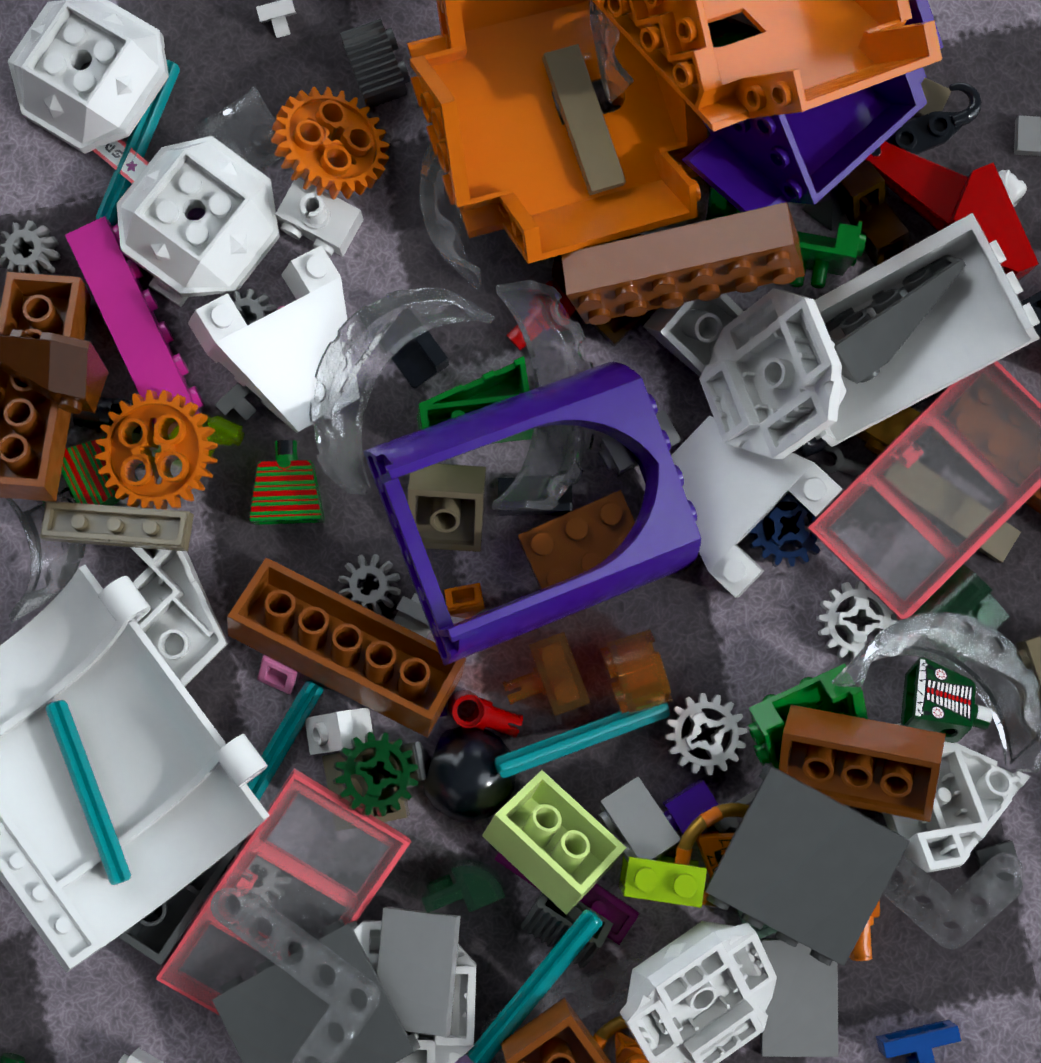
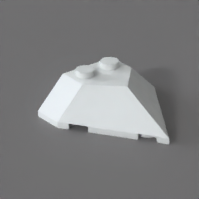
[883,723,1031,873]

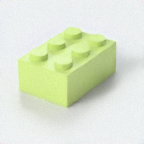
[482,770,627,915]

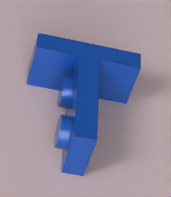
[876,1019,961,1063]

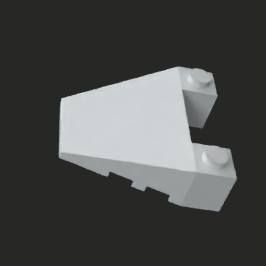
[188,245,359,433]
[671,415,843,598]
[130,547,228,687]

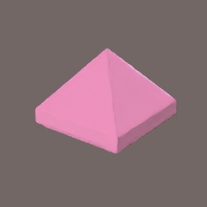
[257,655,298,695]

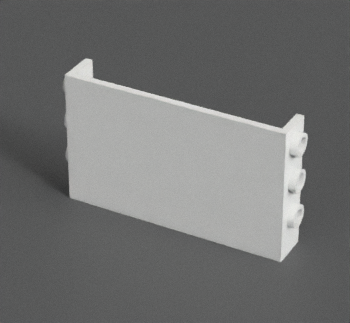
[815,213,1040,447]

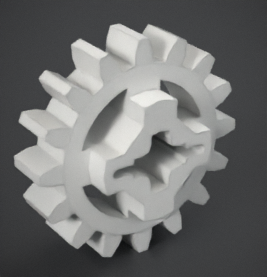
[816,581,900,662]
[665,693,747,775]

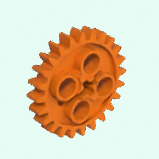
[271,87,389,199]
[95,390,218,510]

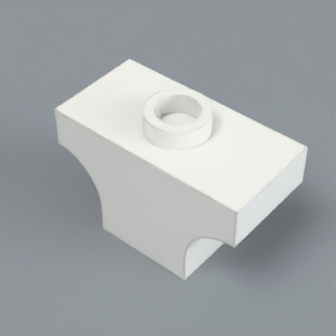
[305,707,373,755]

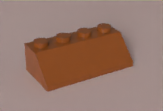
[779,704,946,822]

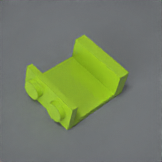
[618,855,707,908]

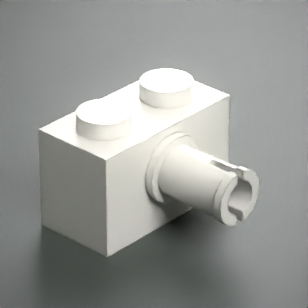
[275,178,364,257]

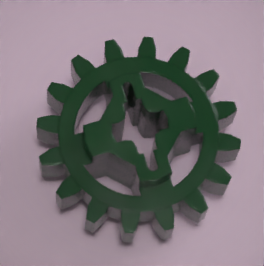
[333,732,418,817]

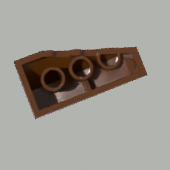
[0,329,109,414]

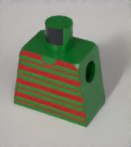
[61,436,143,506]
[250,440,325,525]

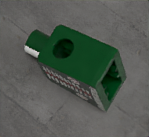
[900,656,992,743]

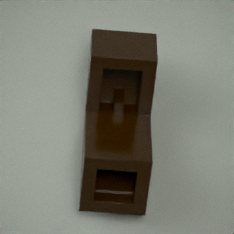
[838,161,909,266]

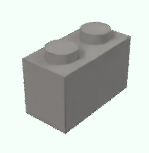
[598,777,681,862]

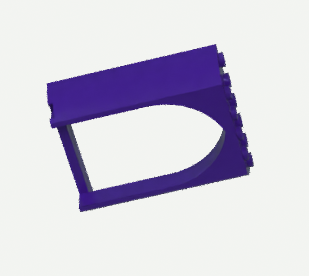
[363,362,702,666]

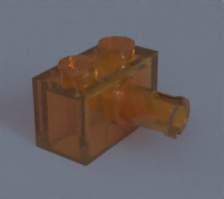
[502,632,590,716]

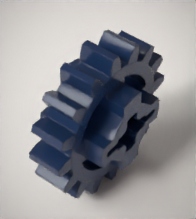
[747,493,821,568]

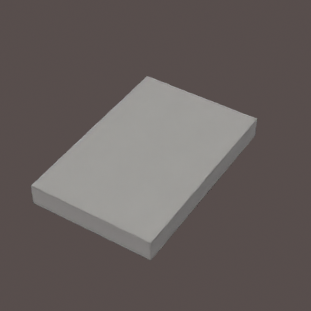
[377,907,461,1037]
[760,938,839,1057]

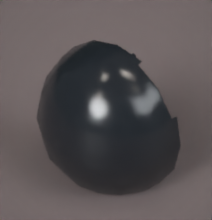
[423,726,516,822]

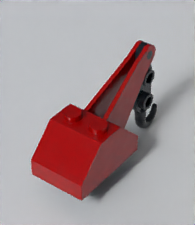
[862,82,1039,281]

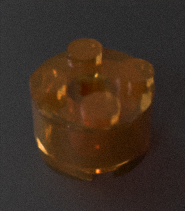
[600,629,673,715]

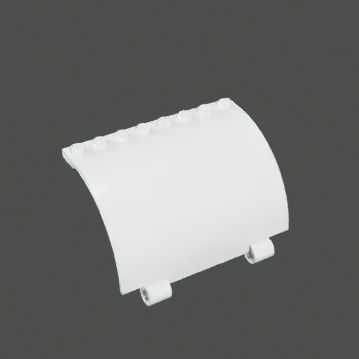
[0,565,270,973]

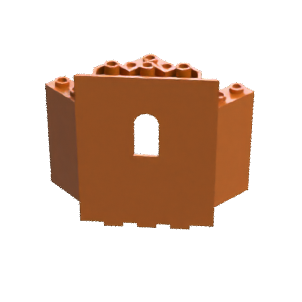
[406,0,708,264]
[592,0,942,132]

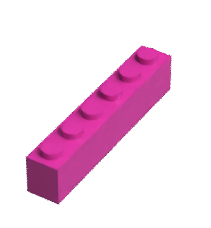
[65,216,204,434]

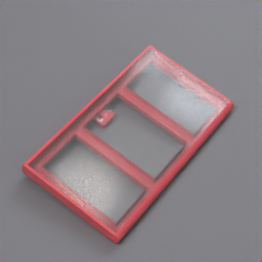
[807,361,1041,623]
[156,768,411,1016]

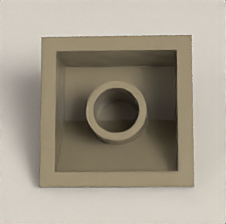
[408,464,486,552]

